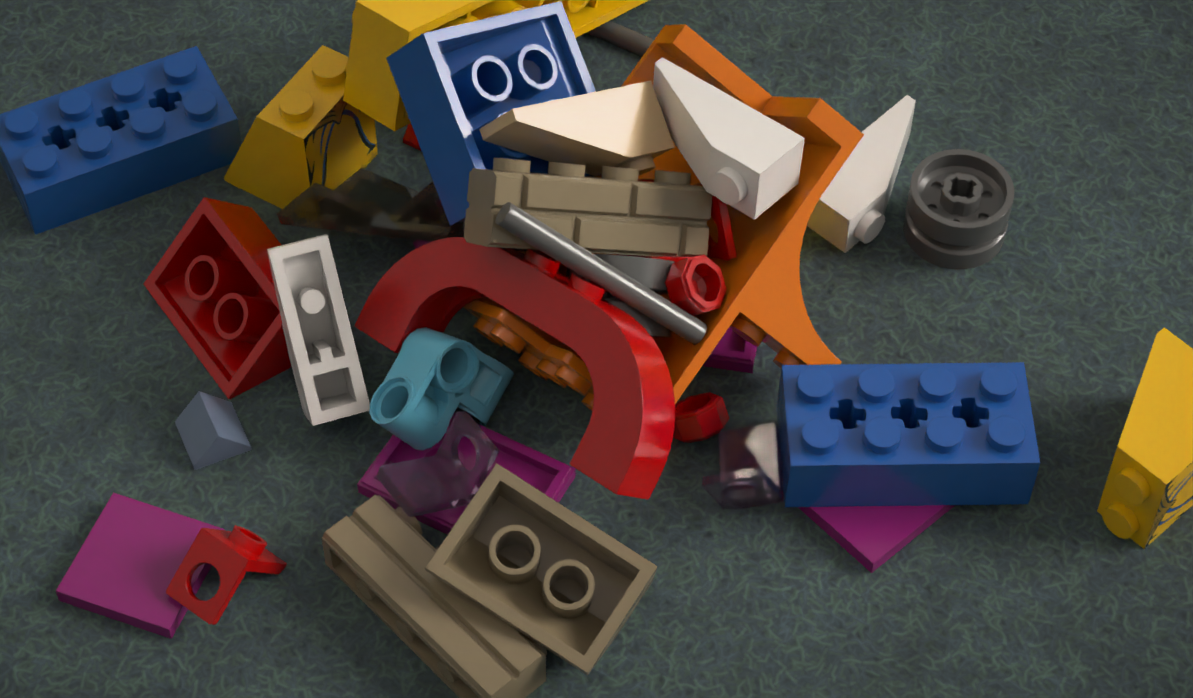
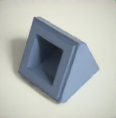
[175,391,251,470]

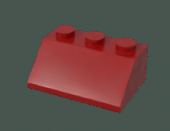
[143,197,292,399]

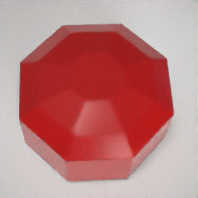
[665,254,727,316]
[673,392,730,443]

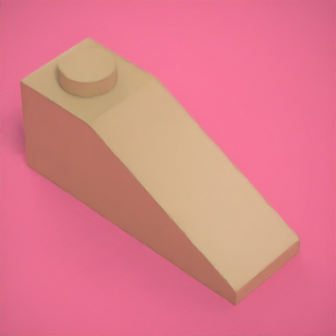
[479,81,675,176]

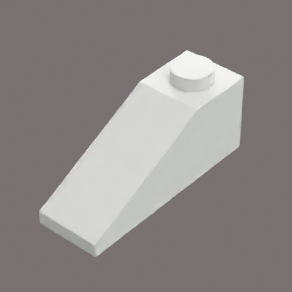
[653,57,805,220]
[807,95,916,253]
[267,234,370,426]

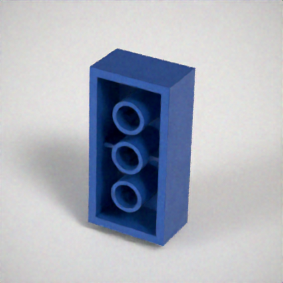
[0,46,242,235]
[776,362,1040,507]

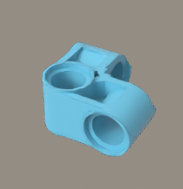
[369,327,514,450]

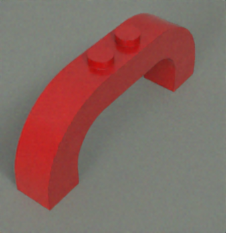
[354,237,675,500]

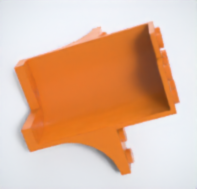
[463,24,864,411]

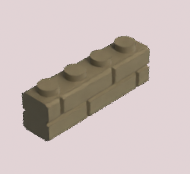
[464,158,713,256]
[322,494,547,698]

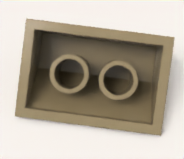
[425,463,658,676]

